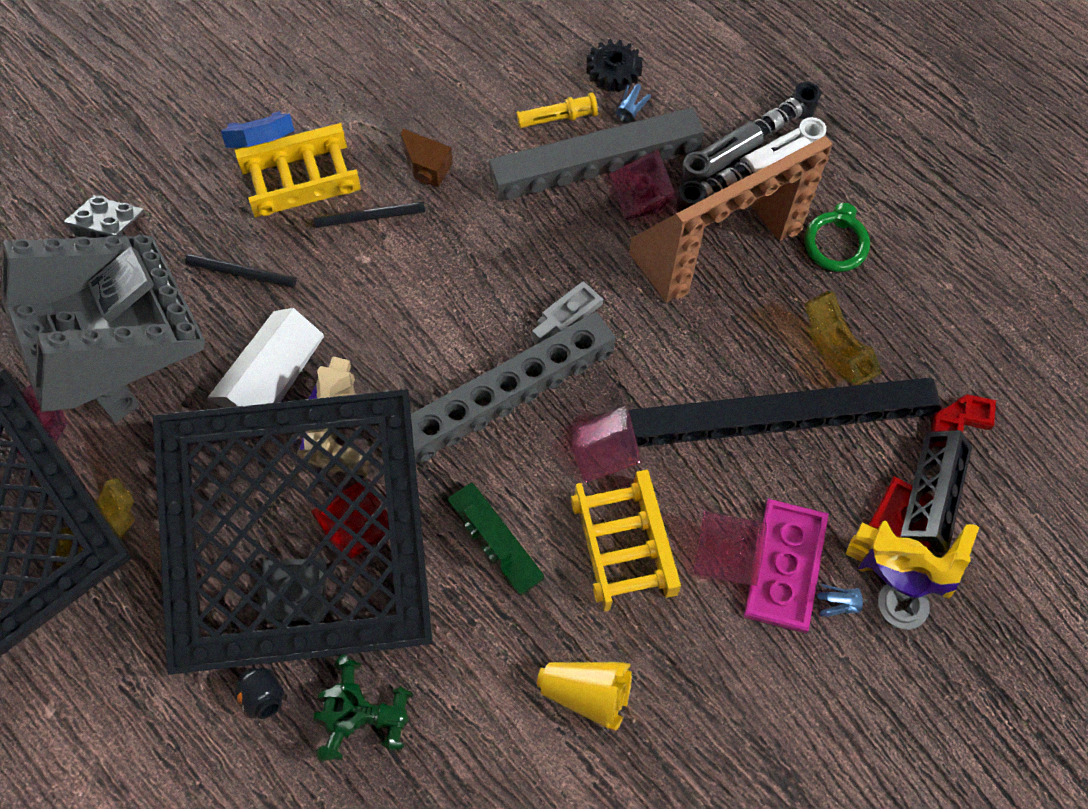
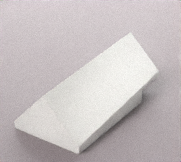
[208,308,324,408]

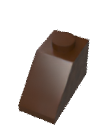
[400,129,453,188]

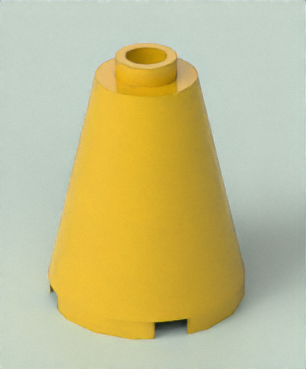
[537,662,632,731]

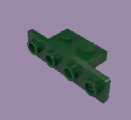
[448,483,544,595]

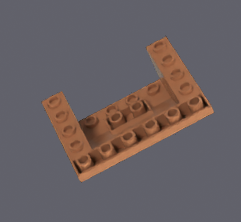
[629,136,833,303]

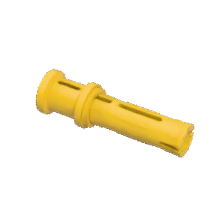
[516,92,598,129]

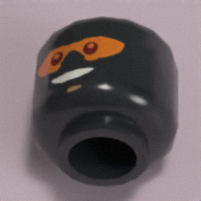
[234,668,285,719]

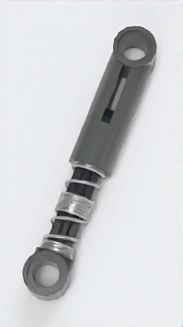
[681,82,821,184]

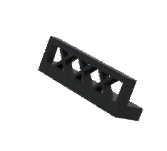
[901,430,972,553]

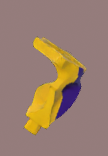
[845,521,979,599]

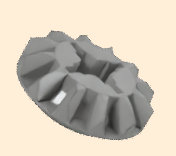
[877,584,930,631]

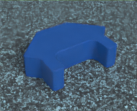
[221,111,294,148]

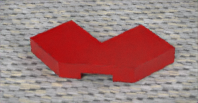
[930,394,996,448]

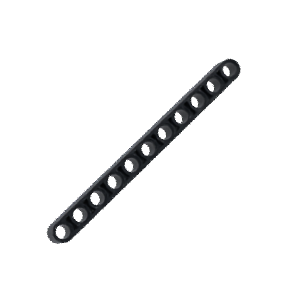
[618,378,942,448]

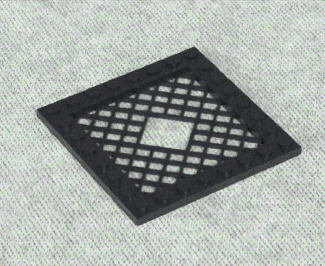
[0,370,133,657]
[153,389,433,675]

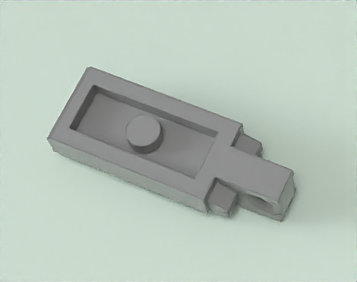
[531,281,603,344]

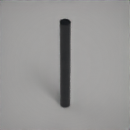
[314,201,425,228]
[185,254,297,288]

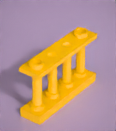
[235,123,361,217]
[571,469,681,611]

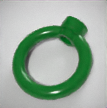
[804,203,870,272]

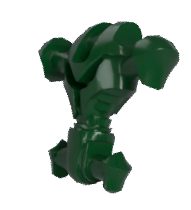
[313,654,413,763]

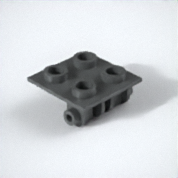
[64,196,144,238]

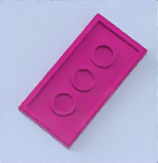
[744,499,829,634]

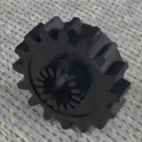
[586,39,643,92]

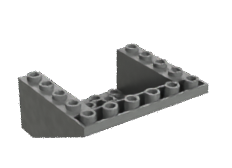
[1,235,205,412]

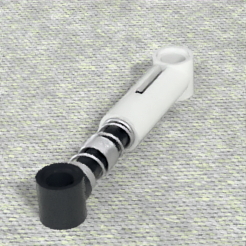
[676,117,826,213]

